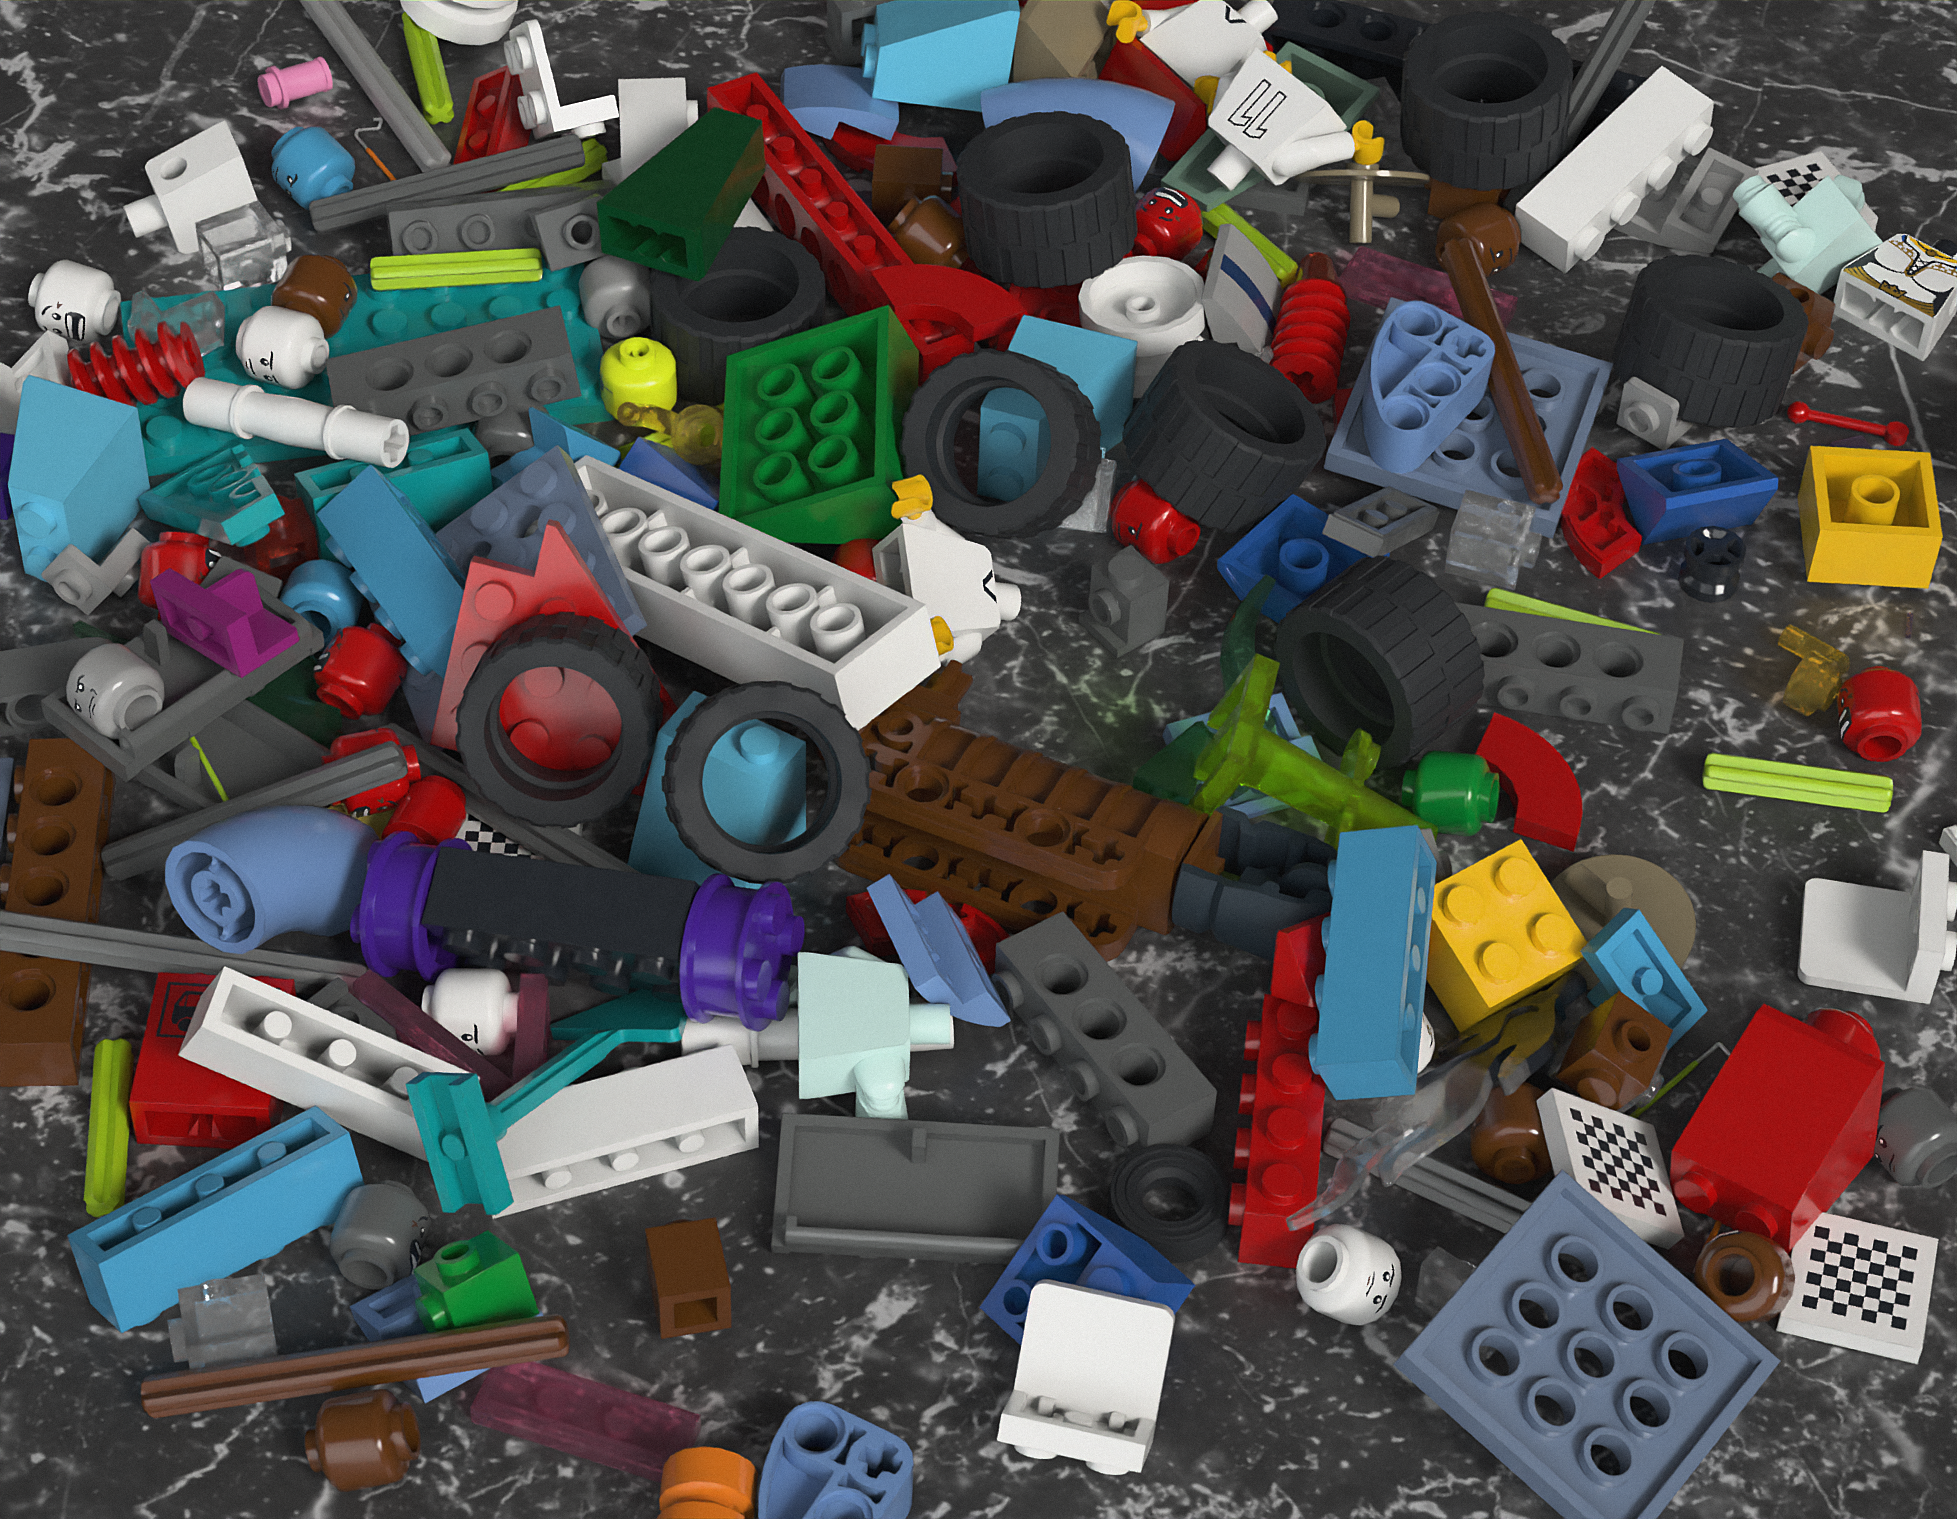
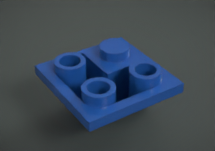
[980,1194,1195,1346]

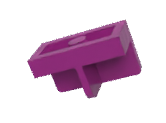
[150,568,300,678]

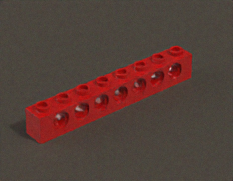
[707,72,975,387]

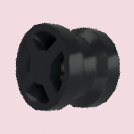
[1678,526,1746,603]

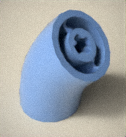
[980,77,1175,194]
[165,805,380,954]

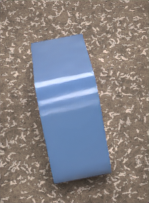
[1362,301,1495,474]
[758,1401,913,1519]

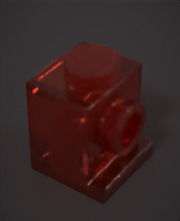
[243,495,319,587]

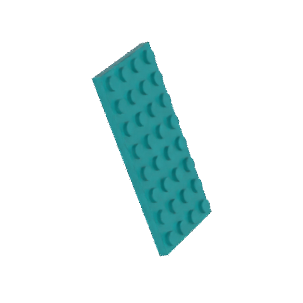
[120,254,615,476]

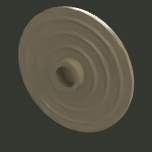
[1295,163,1430,244]
[1550,854,1696,991]

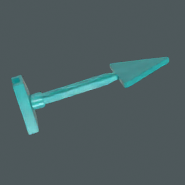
[405,989,688,1215]

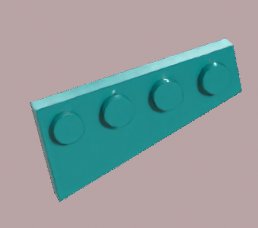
[137,439,285,547]

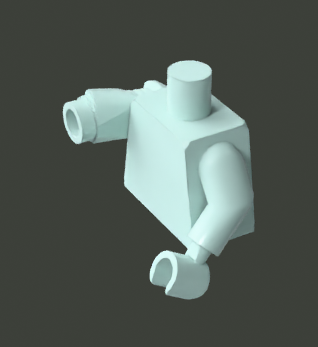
[1733,175,1883,295]
[788,946,950,1120]

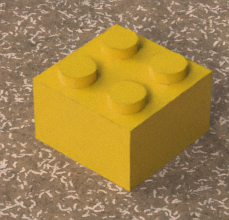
[1797,446,1943,589]
[1426,839,1588,1033]

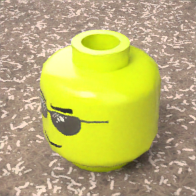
[600,337,677,426]

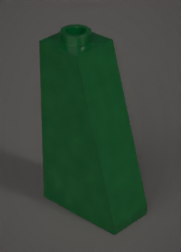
[596,107,766,282]

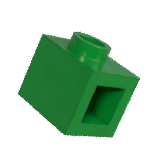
[413,1230,539,1333]

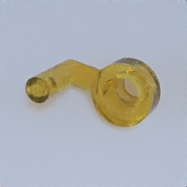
[617,402,724,465]
[1778,624,1850,717]

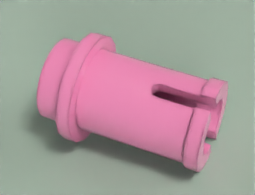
[258,57,333,109]

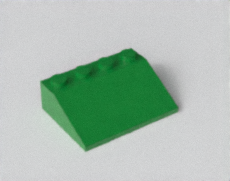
[718,305,919,544]

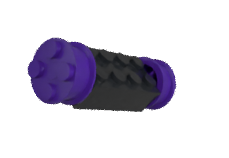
[350,830,805,1032]

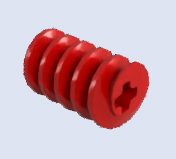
[1267,278,1351,404]
[67,321,205,407]

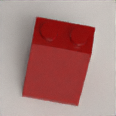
[1669,1003,1885,1256]

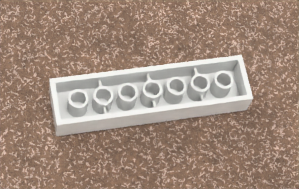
[524,455,941,730]

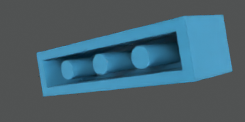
[316,464,467,679]
[1309,825,1437,1100]
[67,1106,365,1333]

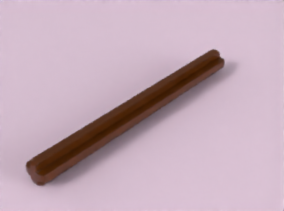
[1441,238,1563,505]
[141,1314,570,1418]

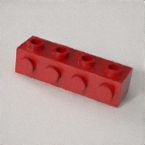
[1228,994,1326,1269]

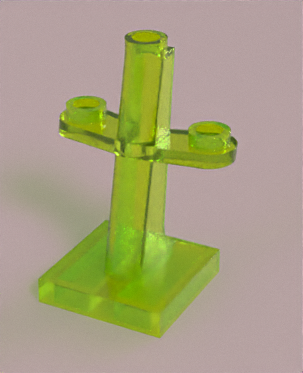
[1186,653,1438,852]

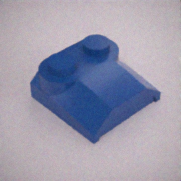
[1217,494,1390,623]

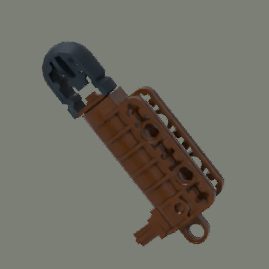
[813,660,1338,962]

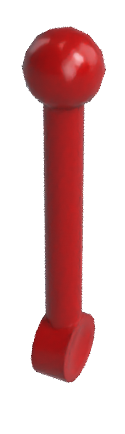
[1787,401,1909,446]

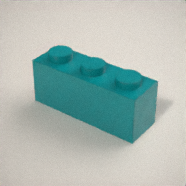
[294,428,493,562]

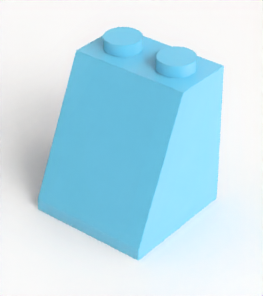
[860,0,1020,112]
[977,315,1138,502]
[8,375,150,582]
[627,691,806,889]

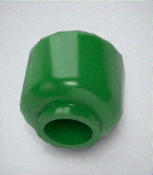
[1402,750,1500,837]

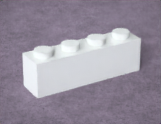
[1515,66,1714,274]
[618,78,698,268]
[178,966,480,1162]
[492,1043,759,1219]

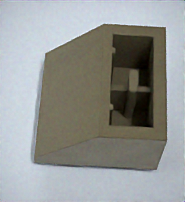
[1008,0,1114,83]

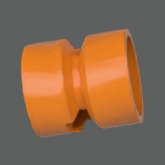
[656,1447,758,1519]

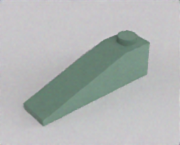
[1161,41,1380,212]

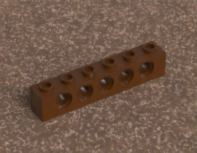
[0,738,116,1087]

